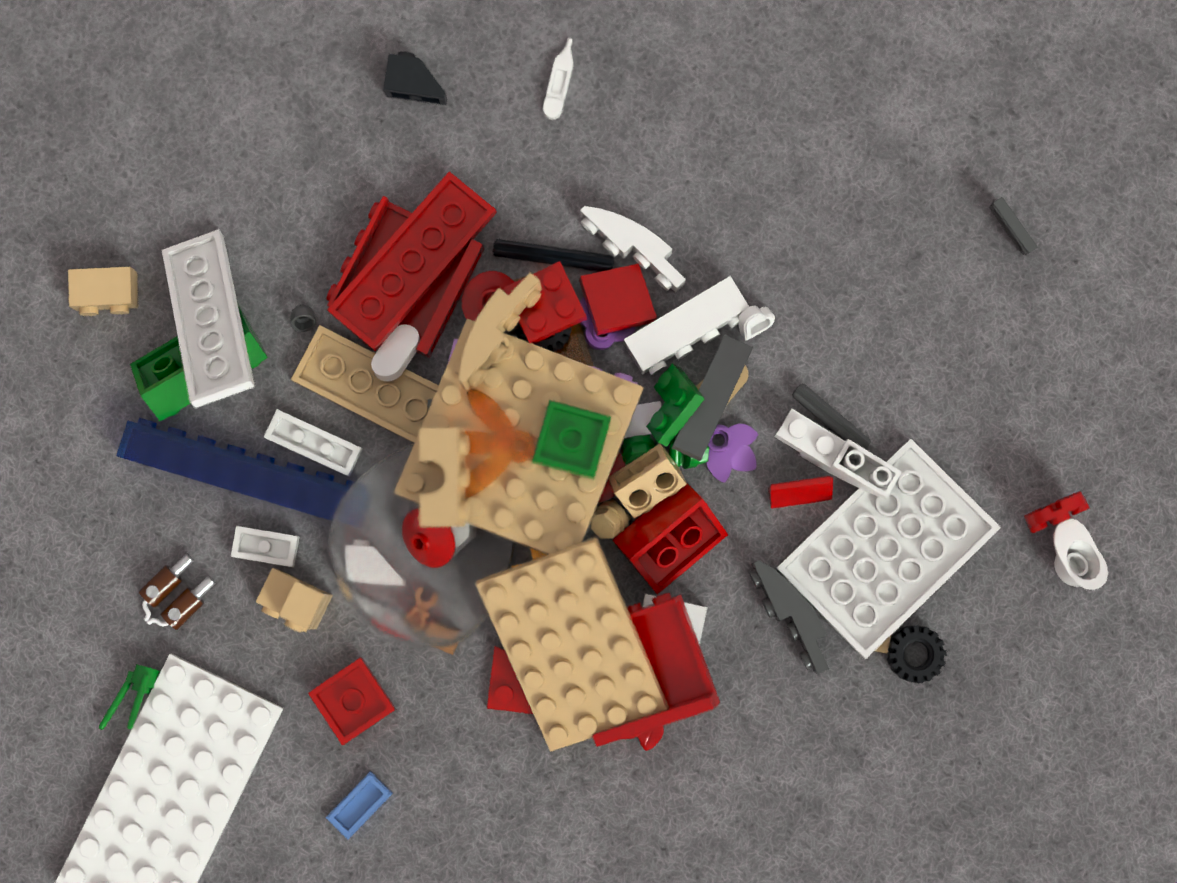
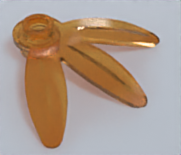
[465,389,535,499]

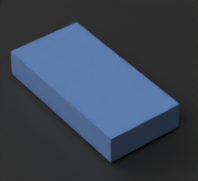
[326,771,393,840]

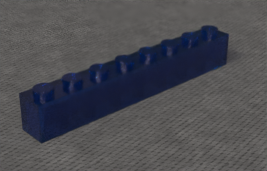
[116,418,370,529]

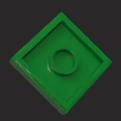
[532,400,611,480]

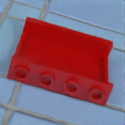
[326,196,485,358]
[592,592,720,747]

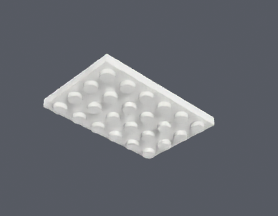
[776,439,1001,660]

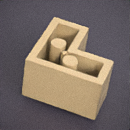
[256,568,333,633]

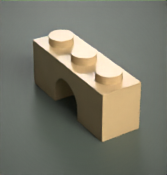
[419,427,470,527]

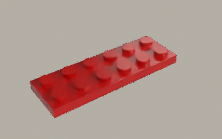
[327,171,497,351]

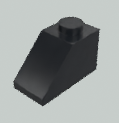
[383,51,447,105]

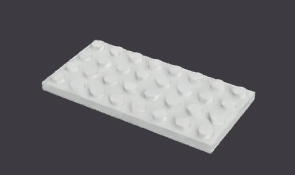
[55,653,284,883]

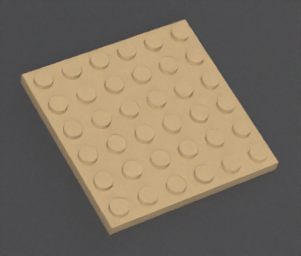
[394,319,644,555]

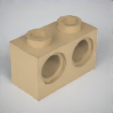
[608,444,686,519]

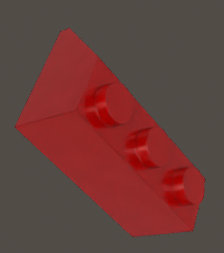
[612,482,728,595]

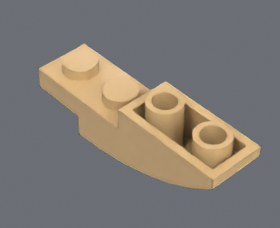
[458,273,542,391]

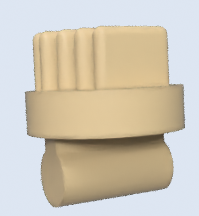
[590,499,632,539]

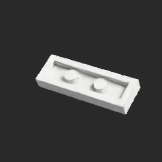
[264,409,362,477]

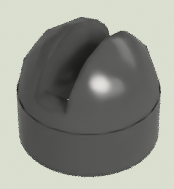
[290,304,316,332]

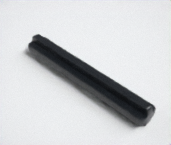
[493,239,614,272]

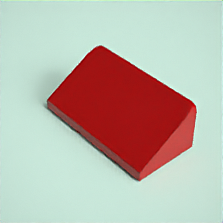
[768,476,833,509]

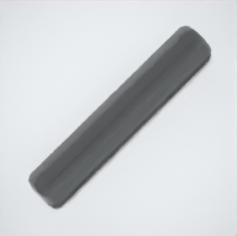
[792,384,871,449]

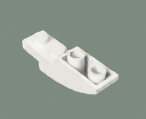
[580,206,686,292]
[774,409,902,499]

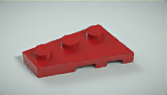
[487,646,533,714]

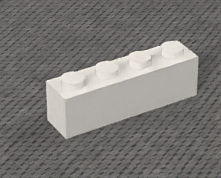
[623,276,749,376]

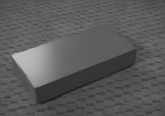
[989,197,1038,255]

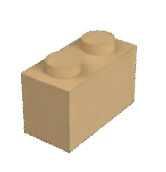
[68,267,138,316]

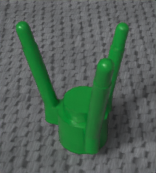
[99,664,161,730]

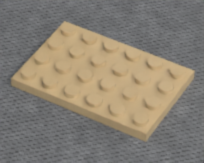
[476,538,669,752]

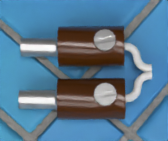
[139,554,216,630]

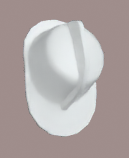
[1053,519,1108,590]

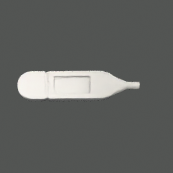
[543,38,573,119]

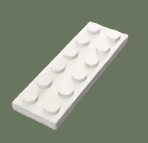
[162,229,255,408]

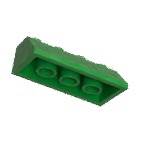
[130,305,268,421]

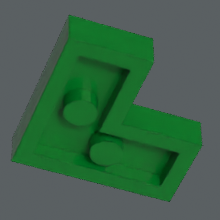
[646,363,705,447]

